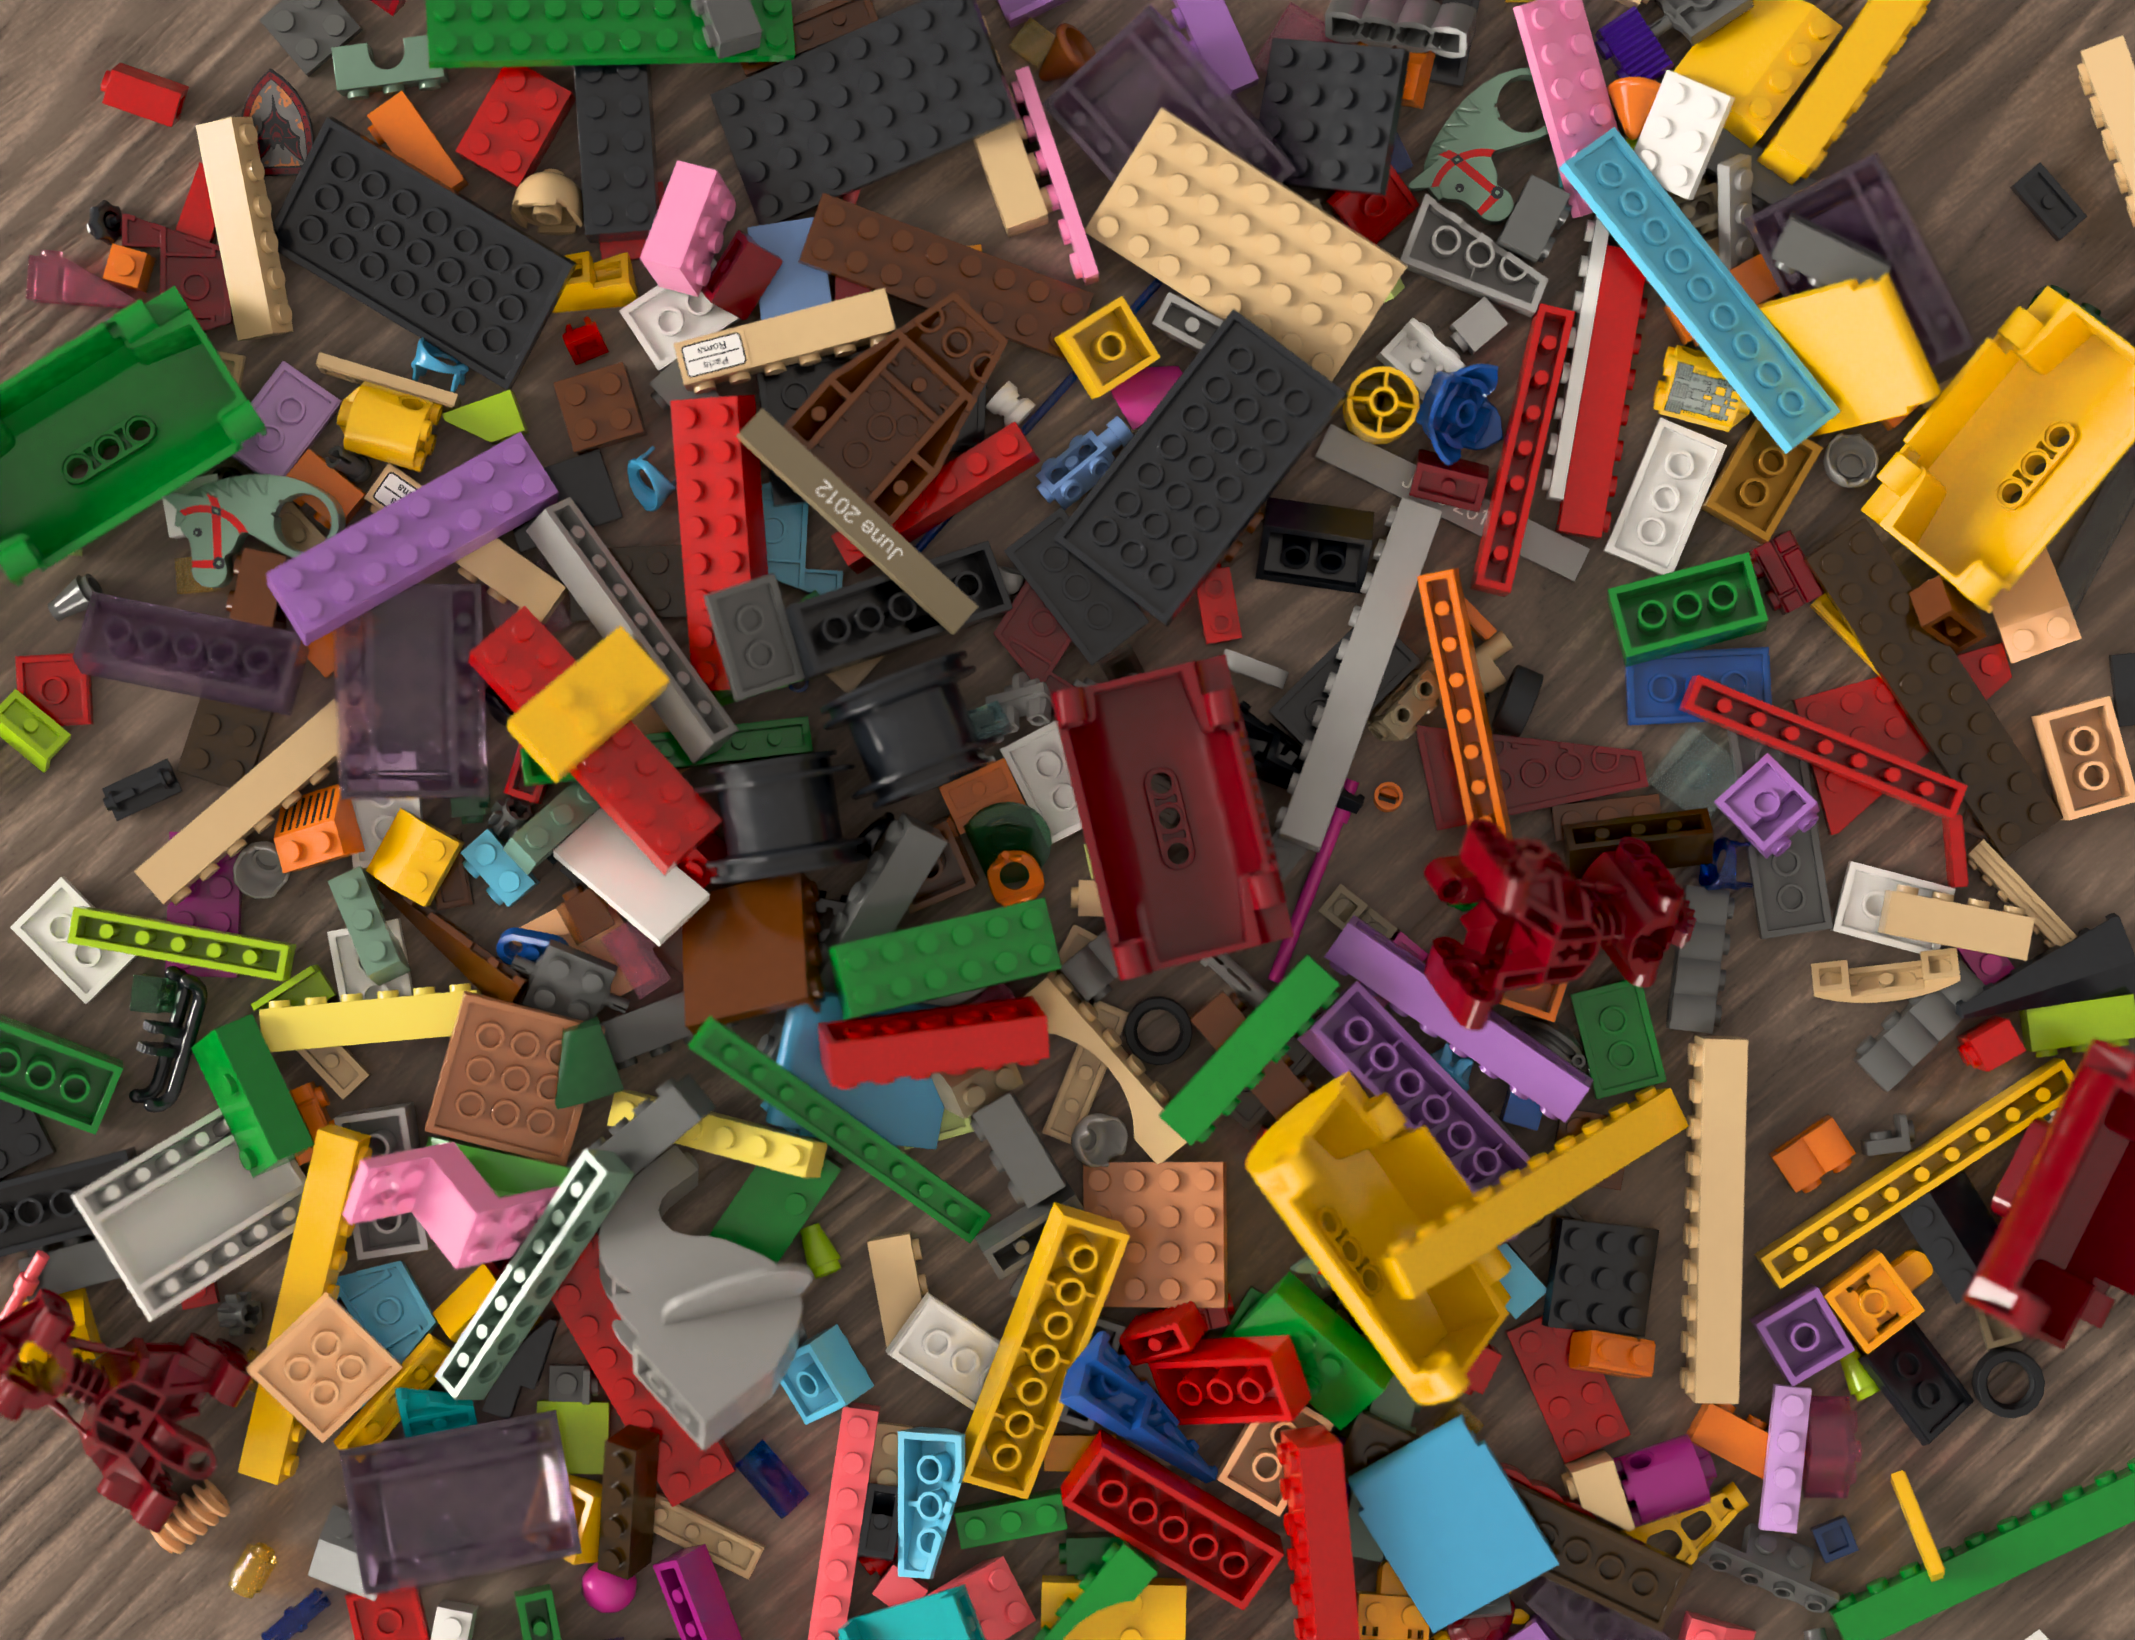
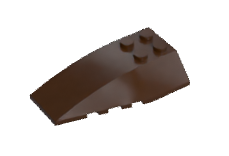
[783,291,1008,526]

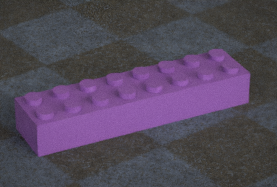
[266,432,558,646]
[1297,981,1530,1246]

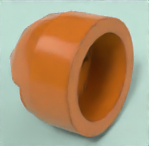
[1373,782,1403,812]

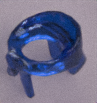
[1699,836,1754,890]

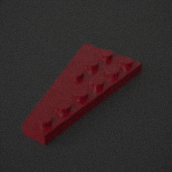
[1415,725,1649,831]

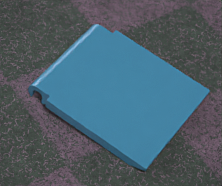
[766,992,946,1150]
[1348,1414,1559,1633]

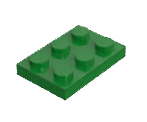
[1569,979,1667,1099]

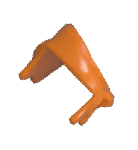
[987,850,1045,907]

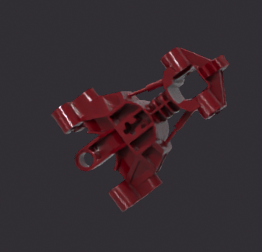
[1424,819,1697,1031]
[0,1288,254,1533]

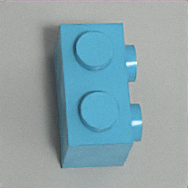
[460,828,540,907]

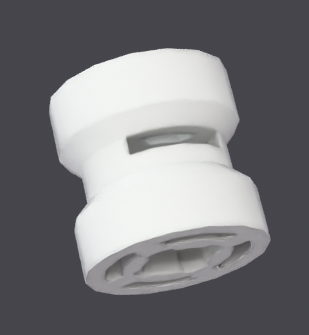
[985,381,1036,426]

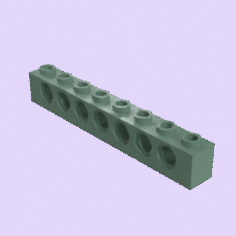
[434,1149,634,1400]

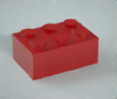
[455,67,576,189]

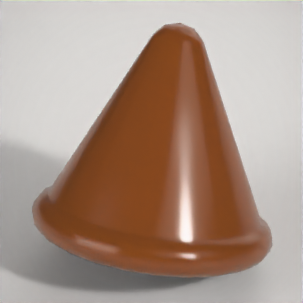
[1039,23,1100,82]

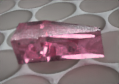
[26,250,138,309]

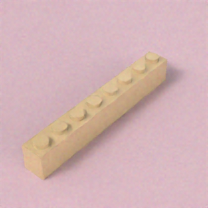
[134,680,387,906]

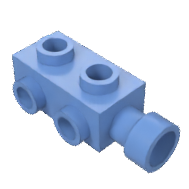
[1035,416,1134,510]

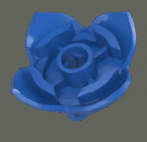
[1415,364,1504,465]

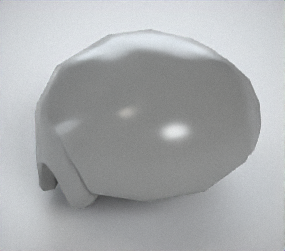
[1823,433,1879,488]
[233,840,291,899]
[1071,1113,1129,1167]

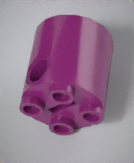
[1612,1434,1717,1528]

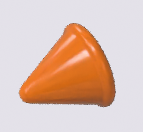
[1607,77,1661,140]

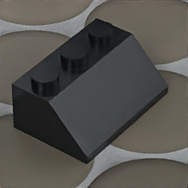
[1255,497,1375,594]
[1899,1171,1998,1304]

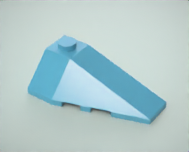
[898,1427,965,1579]

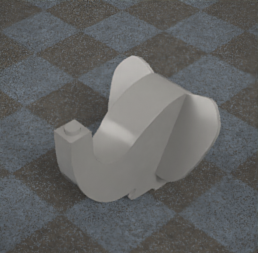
[599,1145,812,1451]

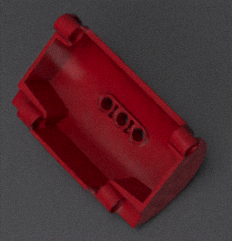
[1050,654,1294,981]
[1962,1038,2135,1350]

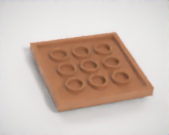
[425,991,606,1166]
[1083,1162,1228,1308]

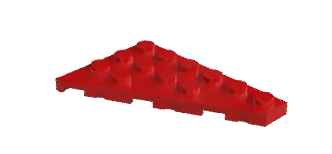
[1792,643,2012,835]

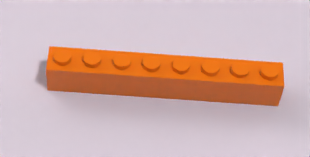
[1417,568,1513,839]

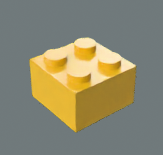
[1054,296,1161,399]

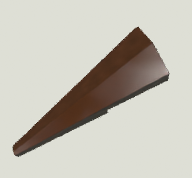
[377,882,529,1004]

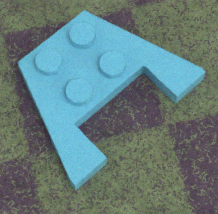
[762,482,843,595]
[336,1260,439,1409]

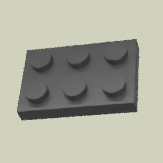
[703,573,805,701]

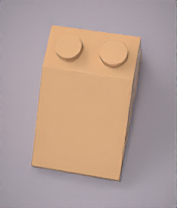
[1989,548,2081,663]

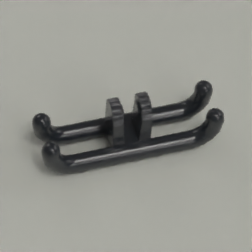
[129,966,208,1113]

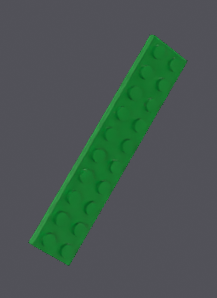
[425,0,795,68]

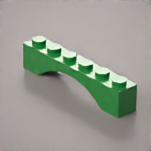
[1032,1541,1160,1640]

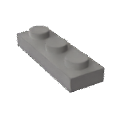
[1717,153,1754,270]

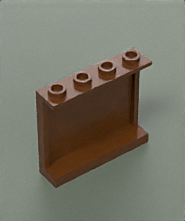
[682,872,824,1036]

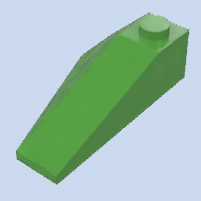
[426,1136,572,1198]

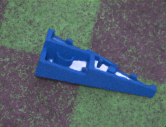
[1059,1331,1218,1483]

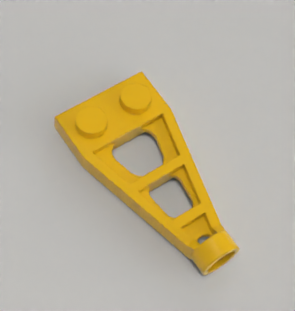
[1621,1481,1749,1565]

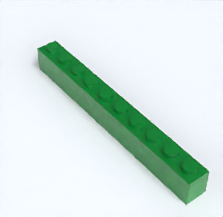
[1828,1458,2135,1640]

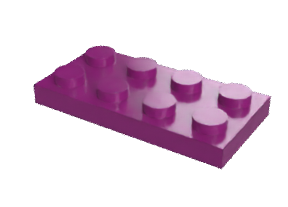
[165,832,243,978]

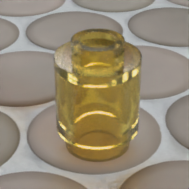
[228,1542,278,1599]

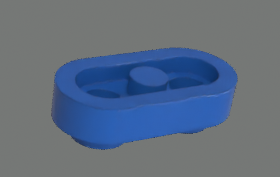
[496,927,569,965]

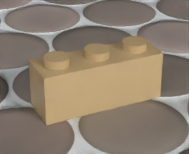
[867,1231,929,1347]

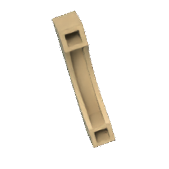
[1020,971,1187,1164]

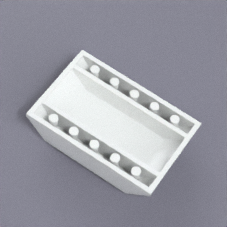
[71,1108,306,1321]

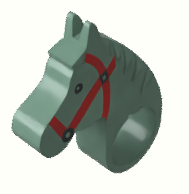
[1408,68,1548,225]
[164,474,346,588]

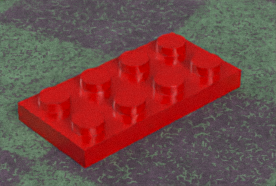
[1505,1314,1631,1464]

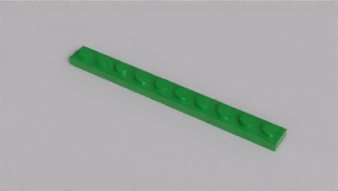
[688,1016,991,1243]

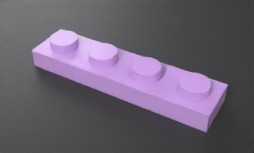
[1758,1384,1812,1533]

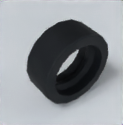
[1492,665,1544,737]
[1124,996,1193,1066]
[1972,1347,2045,1419]

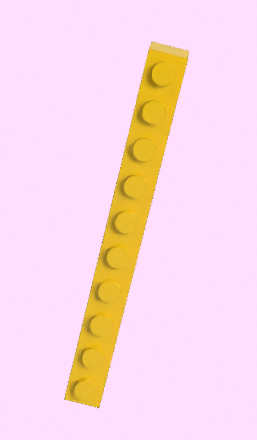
[1754,1057,2074,1289]
[1377,1086,1689,1299]
[238,1124,372,1485]

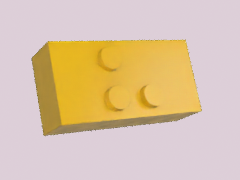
[507,625,670,783]
[1041,1575,1187,1640]

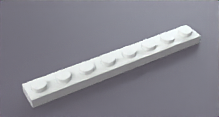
[1541,214,1609,501]

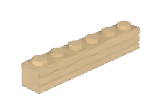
[1966,839,2078,949]

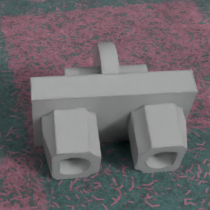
[986,671,1053,734]

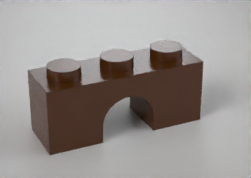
[556,885,615,945]

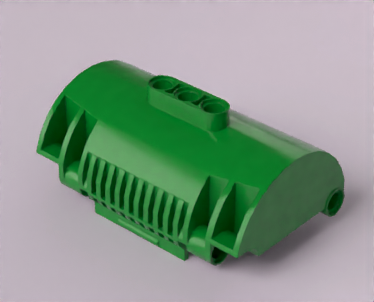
[0,286,268,587]

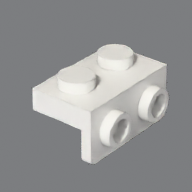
[1376,318,1465,400]

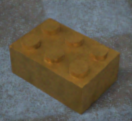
[1701,415,1823,544]

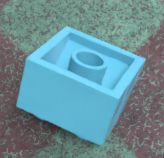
[781,1324,874,1425]

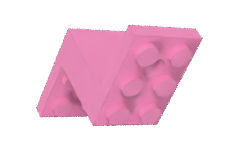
[343,1142,560,1269]

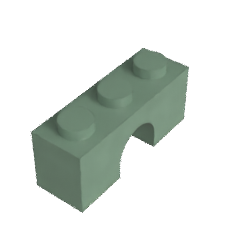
[331,35,449,100]
[503,781,601,875]
[328,866,411,986]

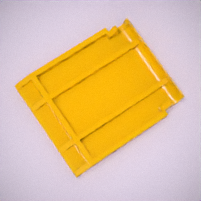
[1757,273,1941,438]

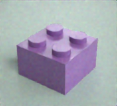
[1749,1283,1855,1387]

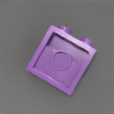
[1714,753,1820,859]

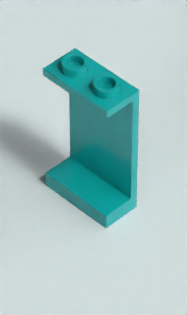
[838,1584,986,1640]

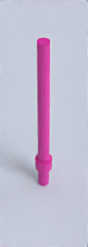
[1267,778,1359,983]

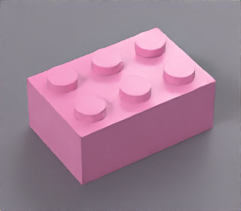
[640,160,736,297]

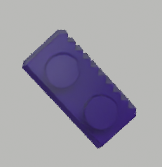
[1594,6,1674,81]

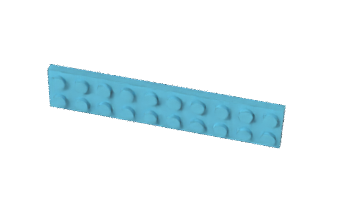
[1559,127,1841,454]

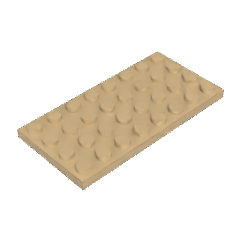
[1084,107,1407,382]

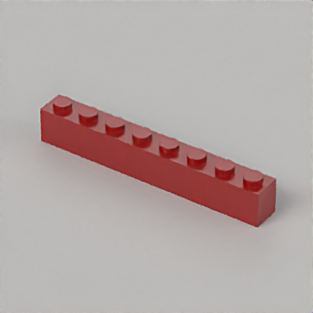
[1555,245,1650,540]
[1470,303,1575,597]
[1678,675,1968,819]

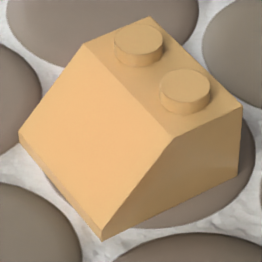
[1561,1450,1635,1531]

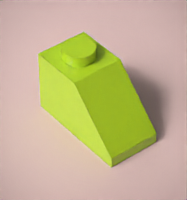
[442,390,529,445]

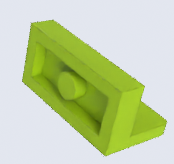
[0,689,71,773]
[251,964,337,1011]

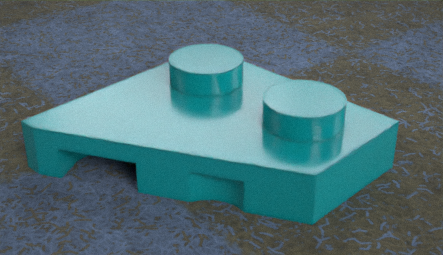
[395,1388,478,1442]

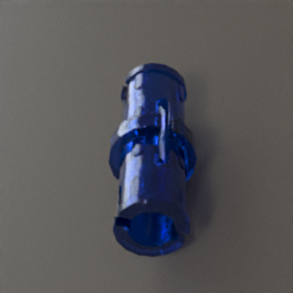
[261,1587,331,1640]

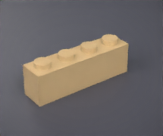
[1878,884,2035,961]

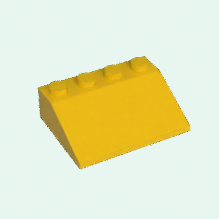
[1674,0,1843,148]

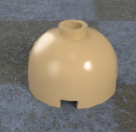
[511,169,584,236]

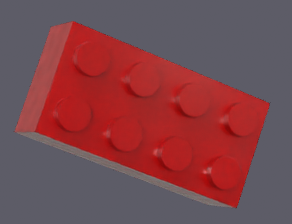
[1148,1335,1312,1425]

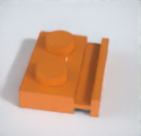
[939,758,1026,835]

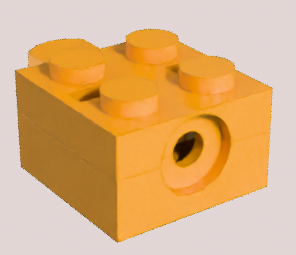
[1820,1249,1933,1354]
[1355,1559,1429,1640]

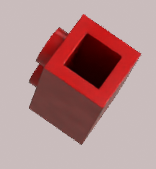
[100,62,189,128]
[1196,563,1242,645]

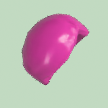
[581,1562,637,1613]

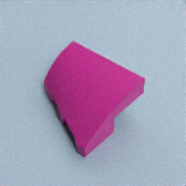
[1110,366,1183,431]

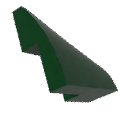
[555,1017,624,1110]

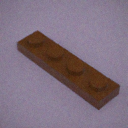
[740,0,879,77]

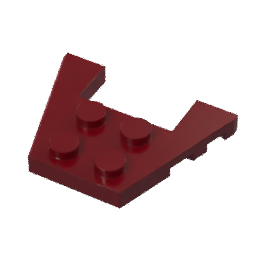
[122,214,233,332]
[993,581,1139,693]

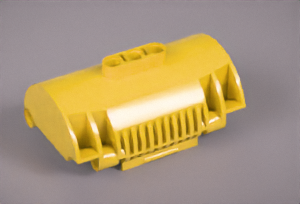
[1861,285,2135,614]
[1246,1071,1511,1404]

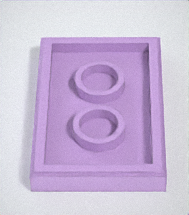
[231,361,342,476]

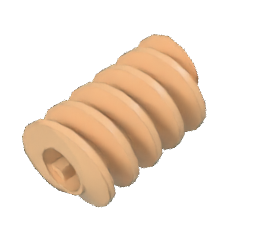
[150,1479,230,1554]

